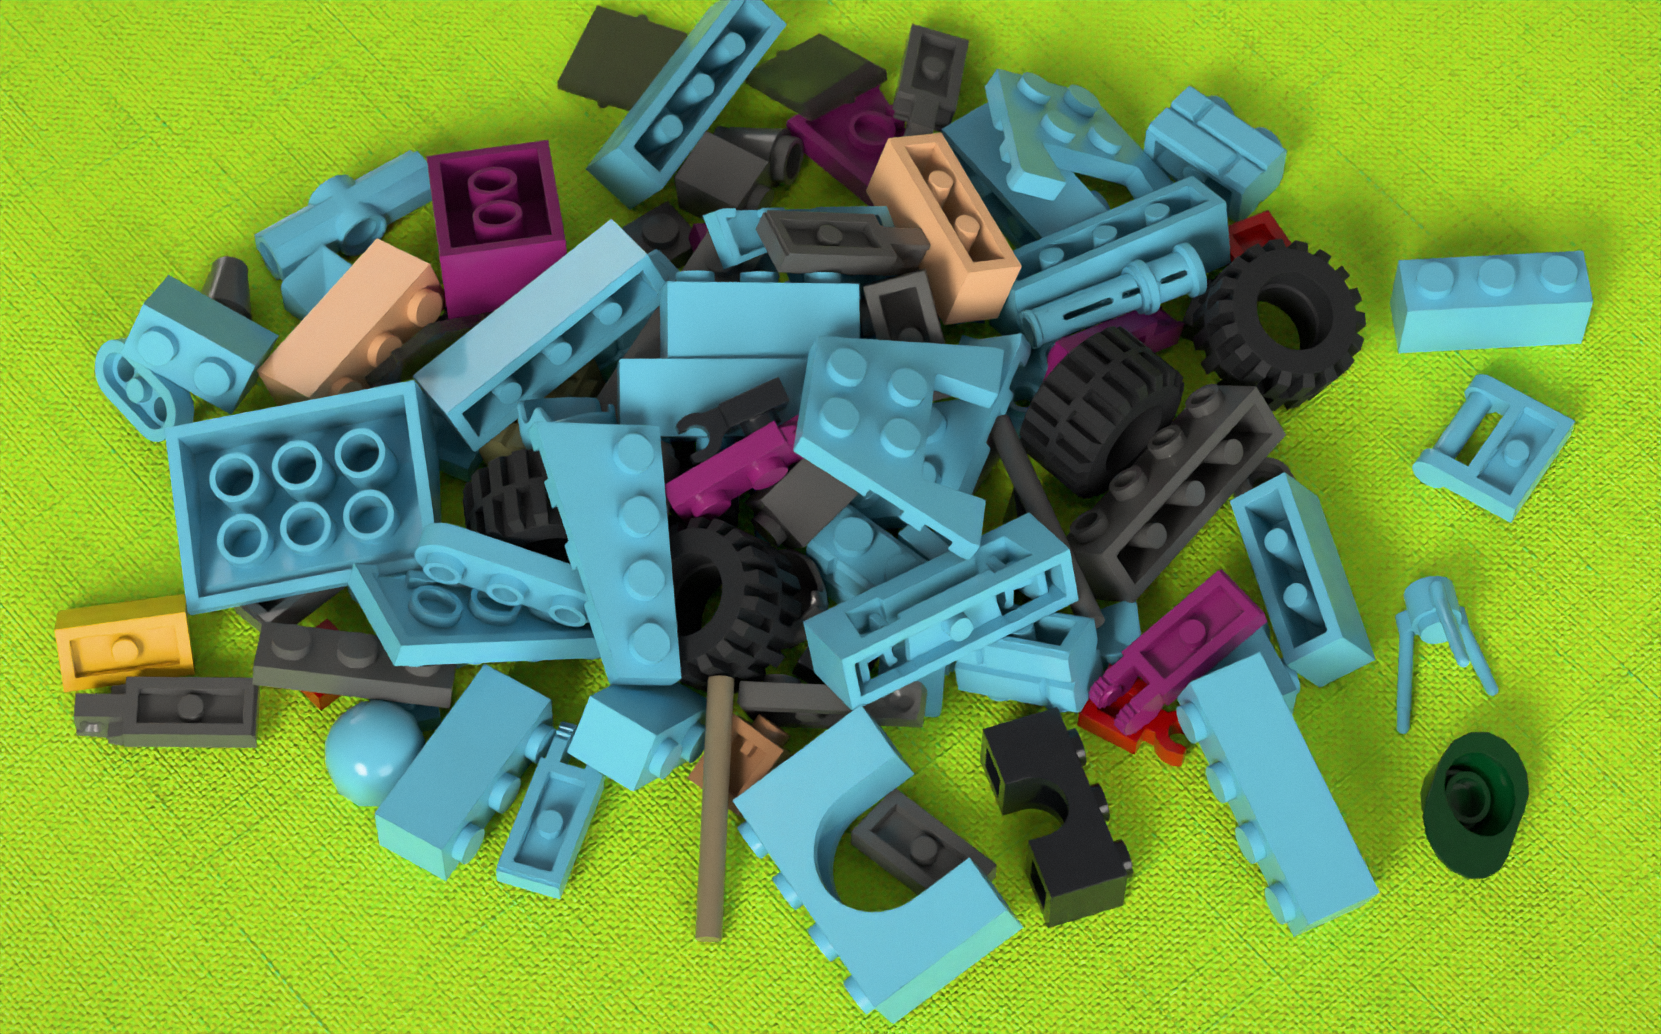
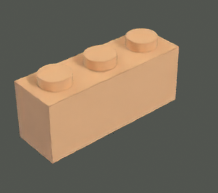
[866,133,1022,325]
[257,238,446,406]

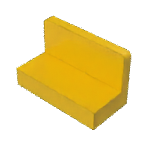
[54,594,195,692]

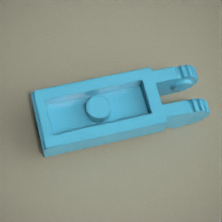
[496,721,606,899]

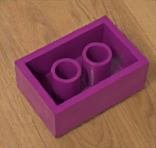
[426,140,567,319]

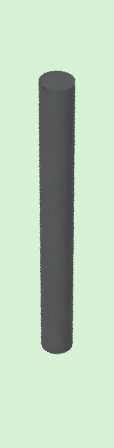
[989,415,1105,629]

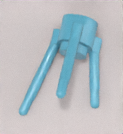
[1395,576,1499,734]

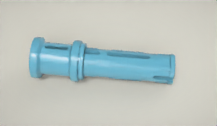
[1018,242,1207,349]

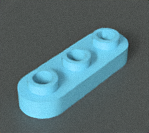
[414,523,589,627]

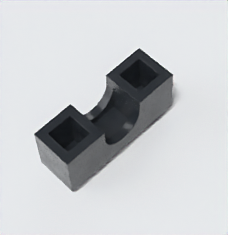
[980,707,1133,928]

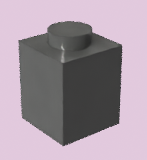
[674,131,775,220]
[744,458,858,549]

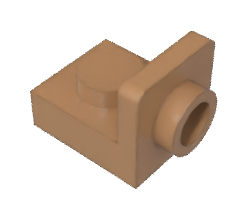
[687,713,795,818]

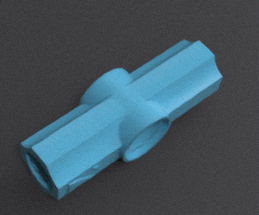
[254,150,432,281]

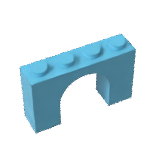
[732,705,1023,1024]

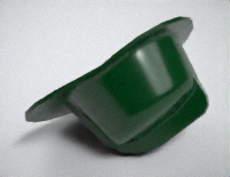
[1420,732,1529,879]

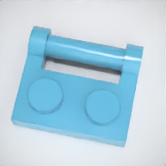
[1412,374,1575,523]

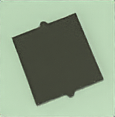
[557,5,688,111]
[745,33,887,121]
[365,311,494,388]

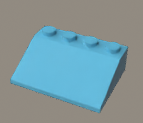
[164,380,441,615]

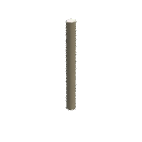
[695,676,734,942]

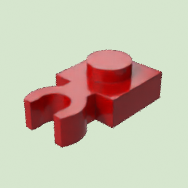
[1077,664,1187,767]

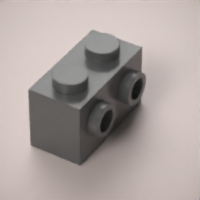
[859,268,951,401]

